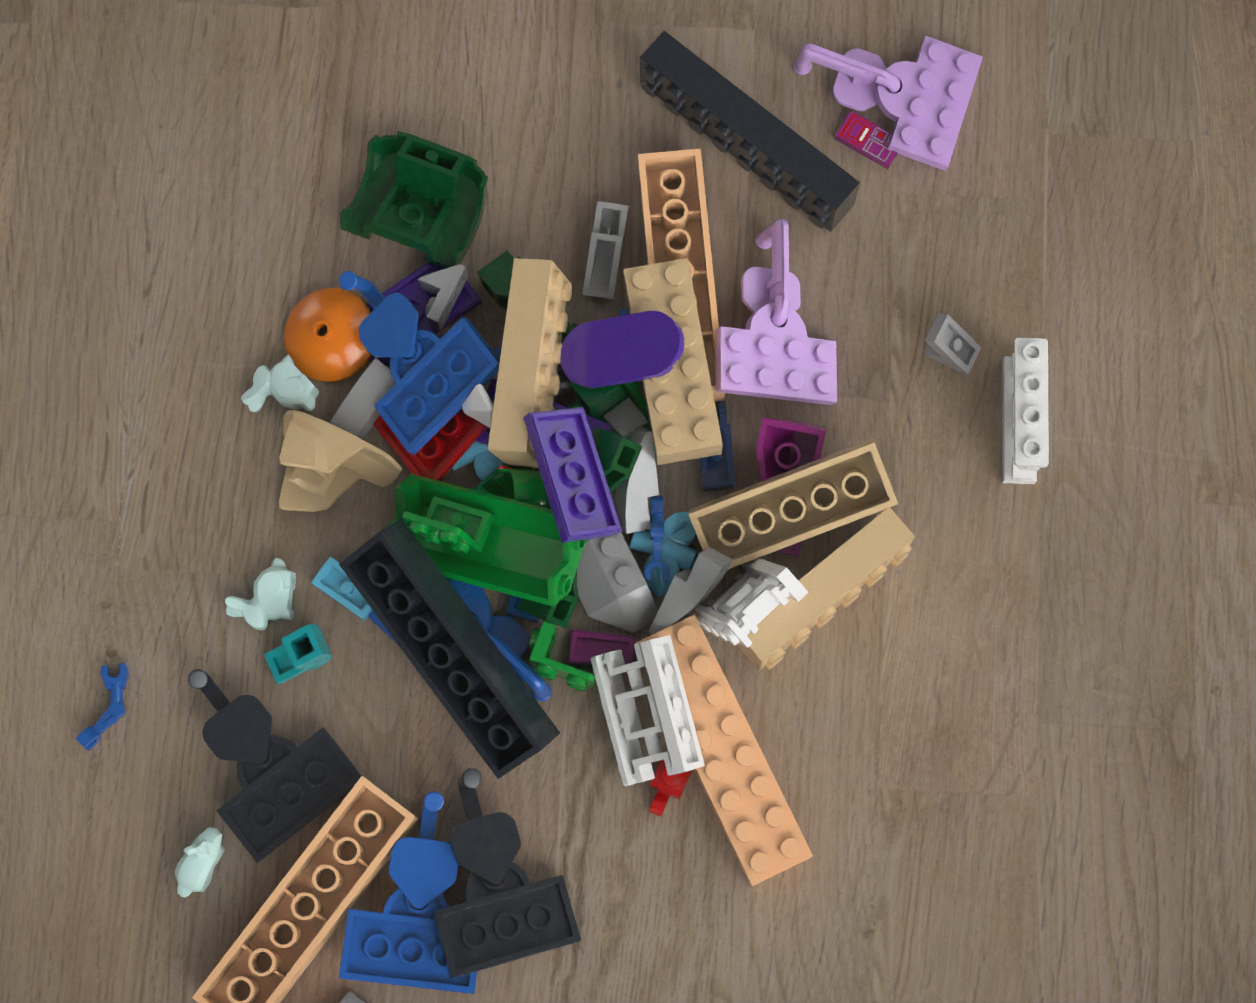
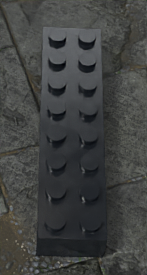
[640,31,860,232]
[339,518,560,779]

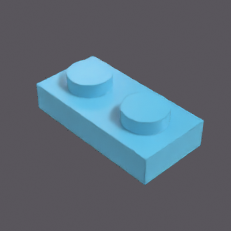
[311,557,373,621]

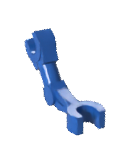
[644,496,670,581]
[75,663,129,751]

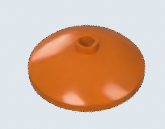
[284,288,372,382]

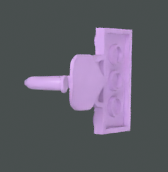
[794,36,983,171]
[715,219,837,405]

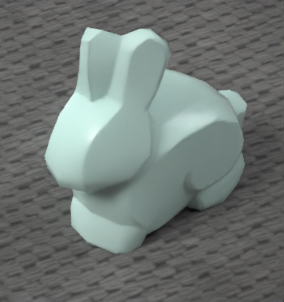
[241,355,319,413]
[225,558,296,631]
[174,827,225,898]

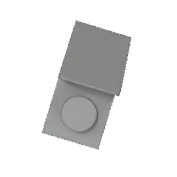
[418,264,469,331]
[924,313,982,375]

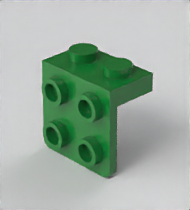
[401,496,495,554]
[529,621,596,692]

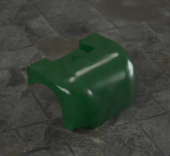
[340,131,488,269]

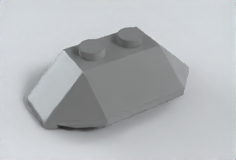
[577,532,658,634]

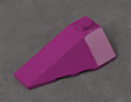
[756,417,826,557]

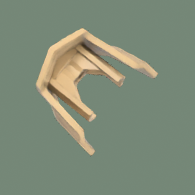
[279,410,402,512]

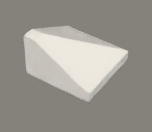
[462,384,494,428]
[603,397,648,439]

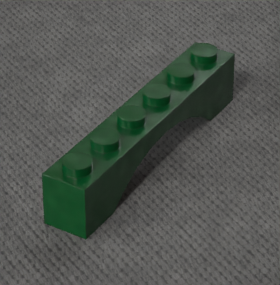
[477,250,625,418]
[519,427,643,629]

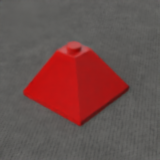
[373,409,487,481]

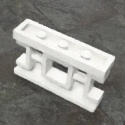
[1002,338,1049,484]
[694,558,808,648]
[591,635,705,786]

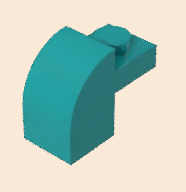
[264,624,332,684]

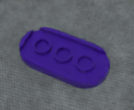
[560,311,684,388]

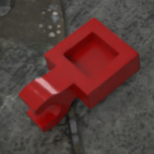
[649,759,692,817]

